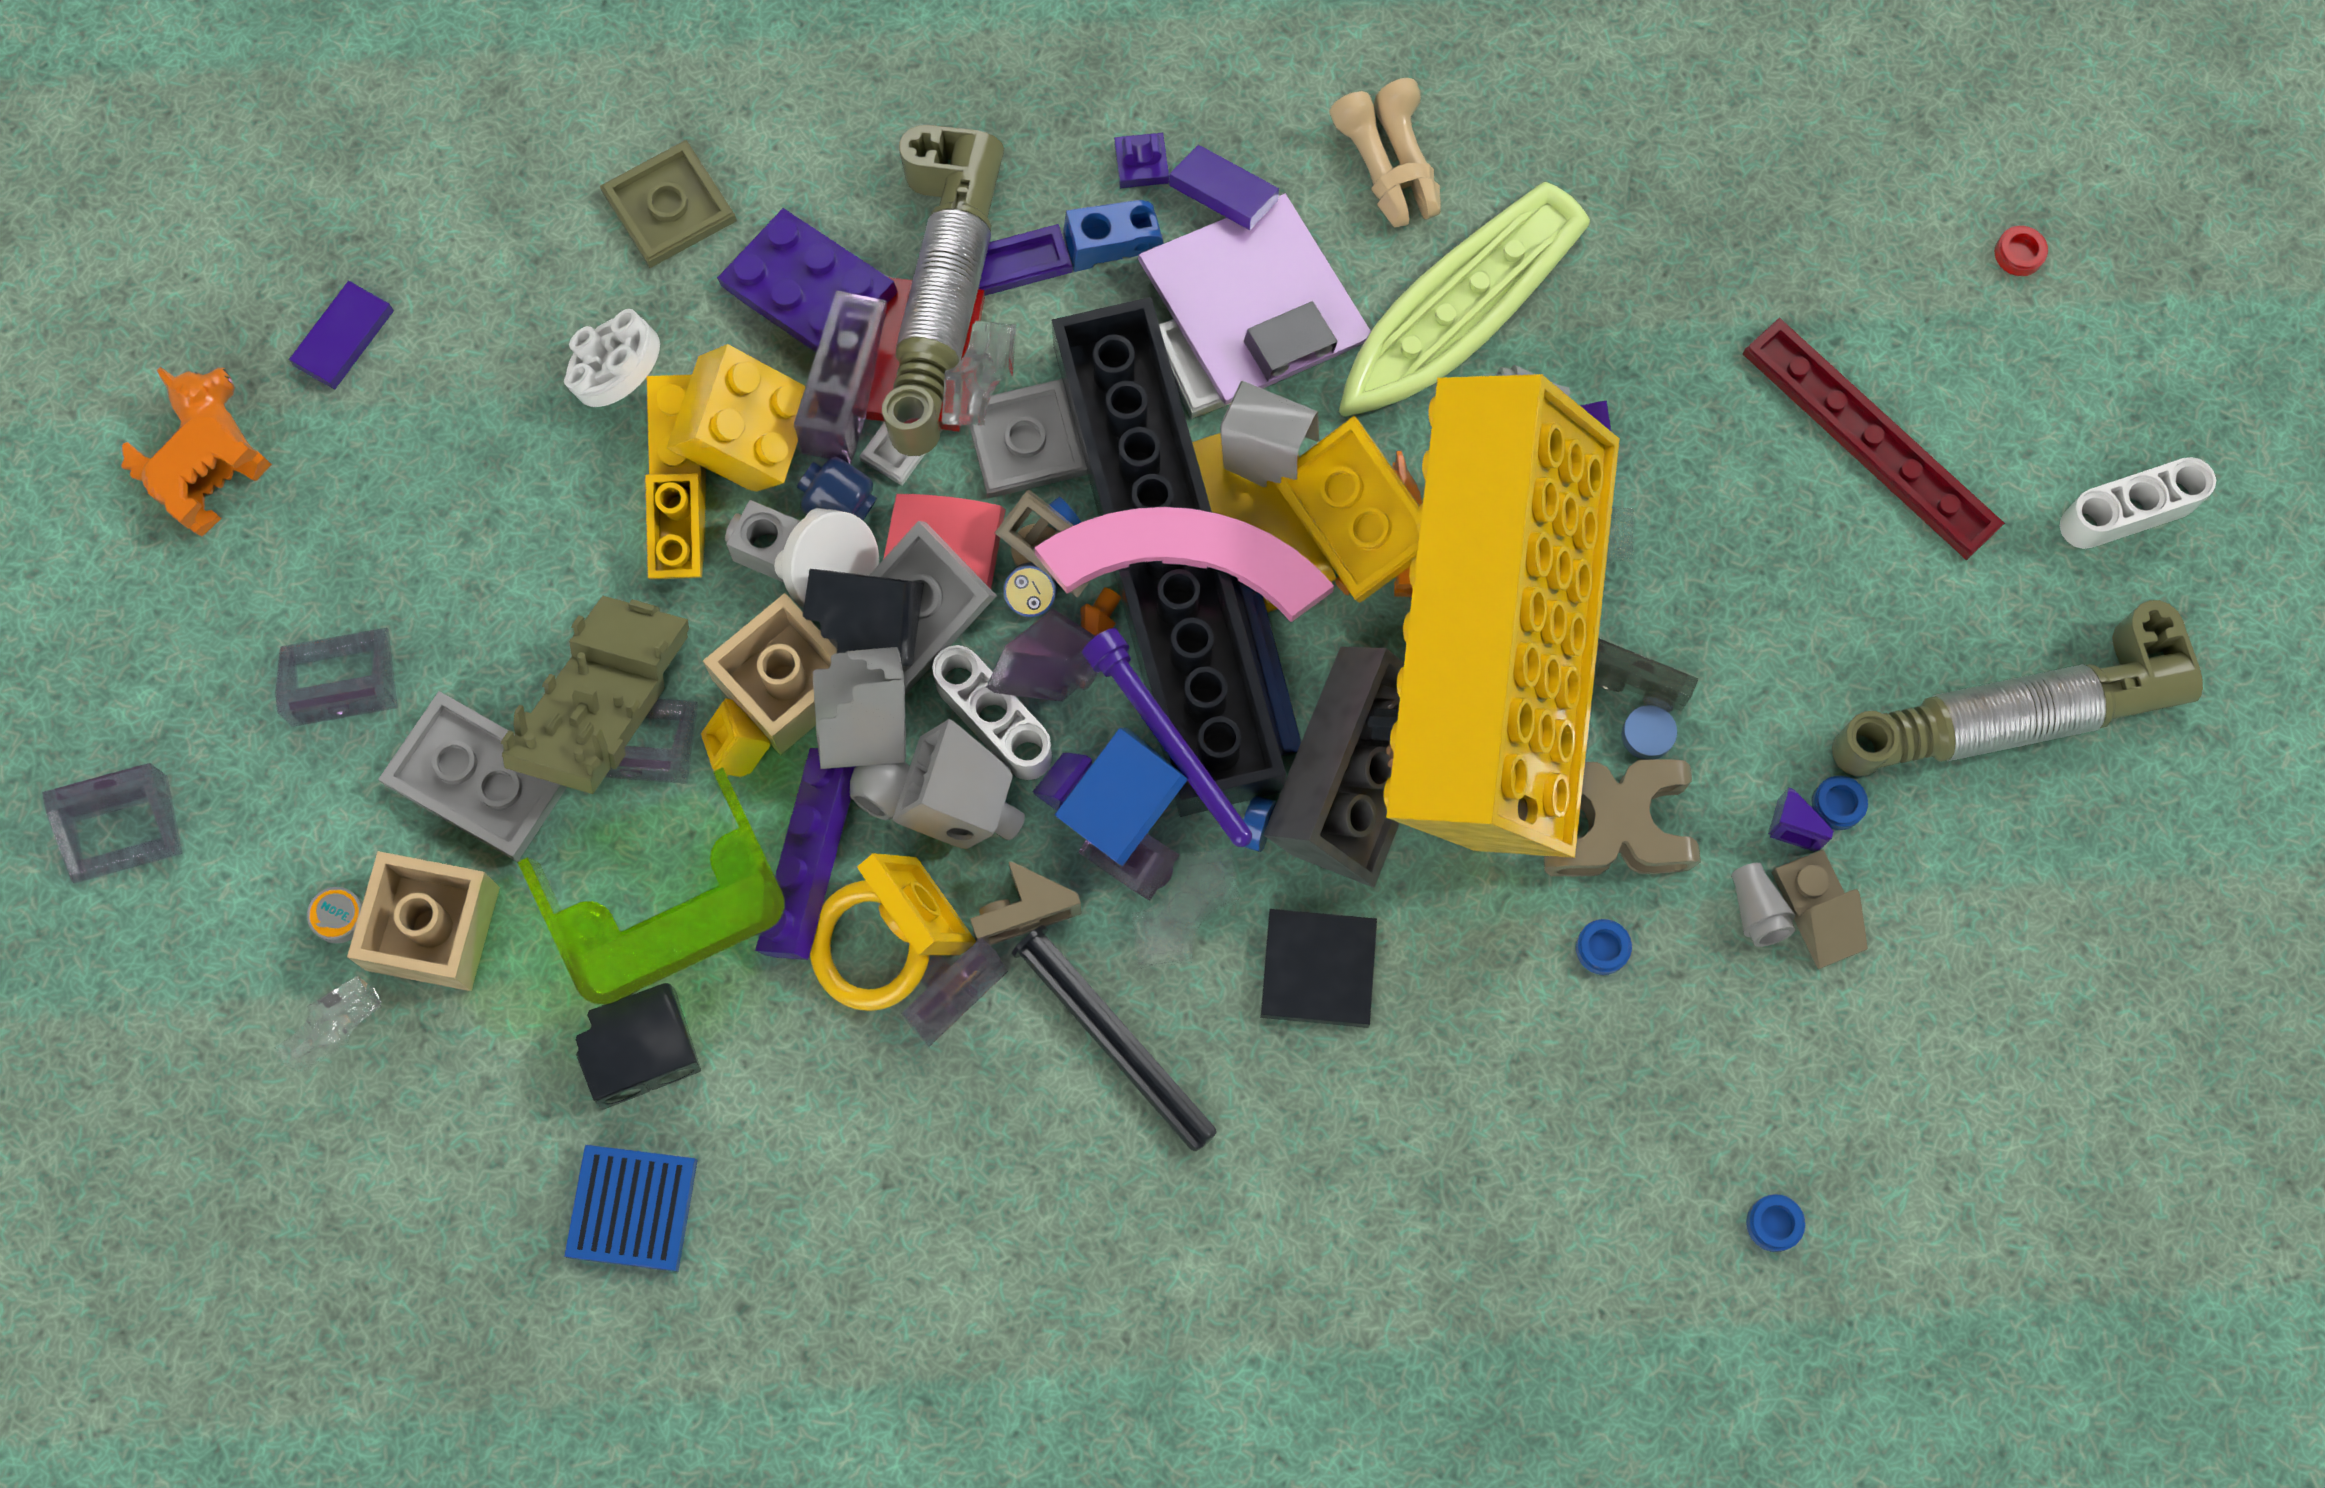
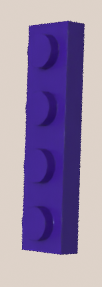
[755,748,856,960]

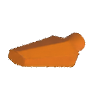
[1081,587,1121,673]

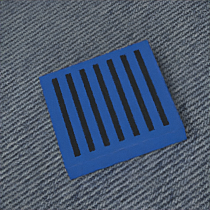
[564,1145,698,1272]

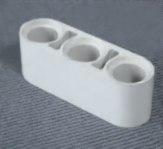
[2060,457,2216,549]
[932,645,1052,780]

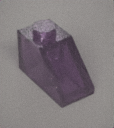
[986,609,1099,702]

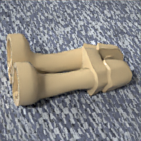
[1329,78,1441,228]

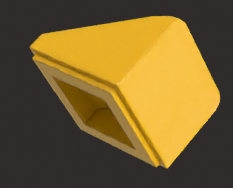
[701,698,770,777]

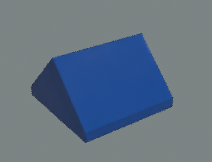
[1055,727,1188,866]

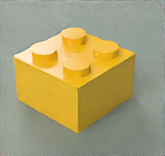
[667,344,814,492]

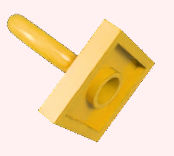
[810,853,977,1011]

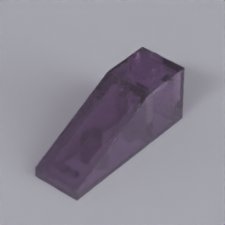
[794,290,887,464]

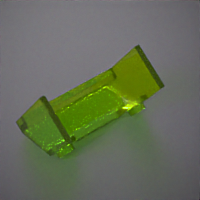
[517,767,785,1005]

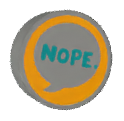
[307,887,363,943]

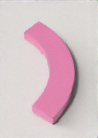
[1034,507,1334,622]

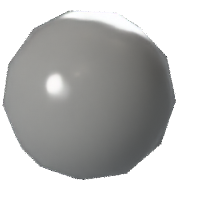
[850,762,910,820]

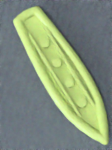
[1339,182,1590,417]

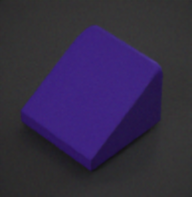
[1032,752,1092,811]
[1768,787,1834,852]

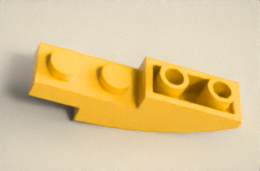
[645,374,706,580]

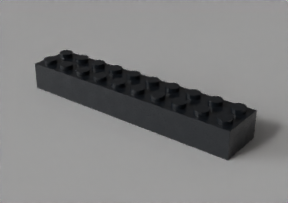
[1051,297,1286,817]

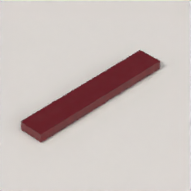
[1743,318,2005,561]

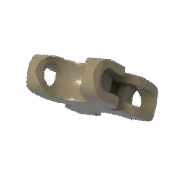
[1543,759,1701,876]

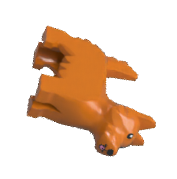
[121,367,272,537]

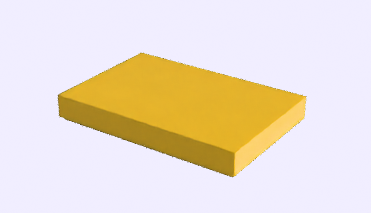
[1274,416,1420,603]

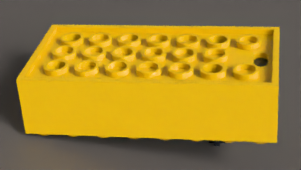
[1368,374,1620,858]

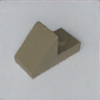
[1771,849,1868,969]
[970,862,1082,949]

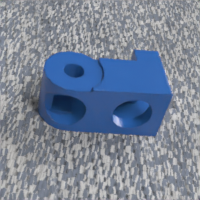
[1063,200,1164,272]

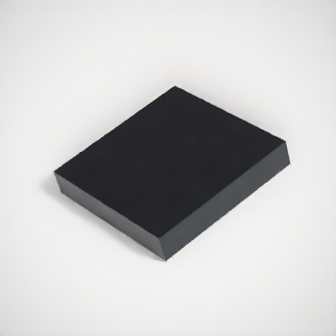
[1260,909,1377,1028]

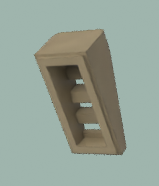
[995,489,1091,598]

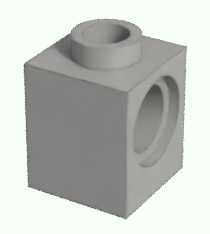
[725,500,800,583]

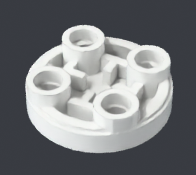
[564,309,660,407]
[774,508,879,608]

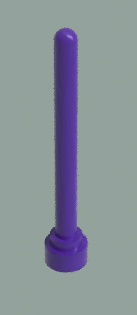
[1082,628,1252,847]

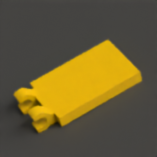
[1192,433,1336,612]

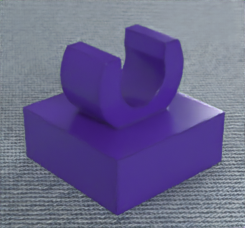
[1114,132,1169,189]

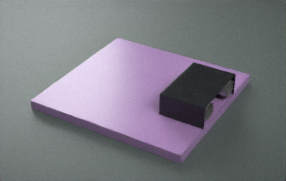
[1138,193,1371,405]

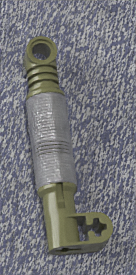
[882,125,1004,456]
[1832,600,2203,776]

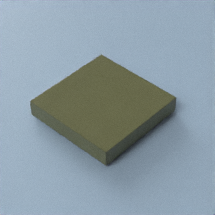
[600,140,737,268]

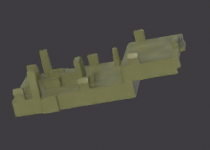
[500,596,689,794]

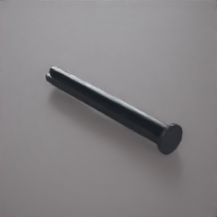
[1011,925,1217,1151]

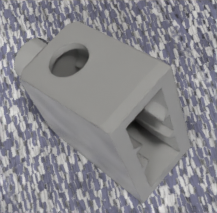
[892,719,1025,849]

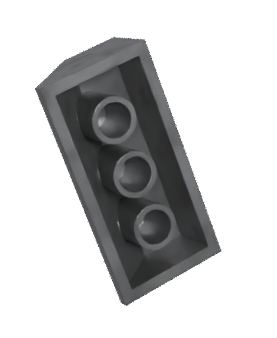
[1264,646,1404,887]

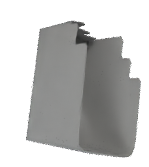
[1220,381,1319,487]
[813,647,906,769]

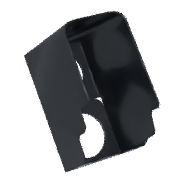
[802,569,924,666]
[575,983,701,1110]

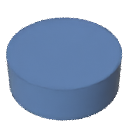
[1621,705,1677,760]

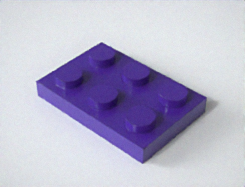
[717,208,898,363]

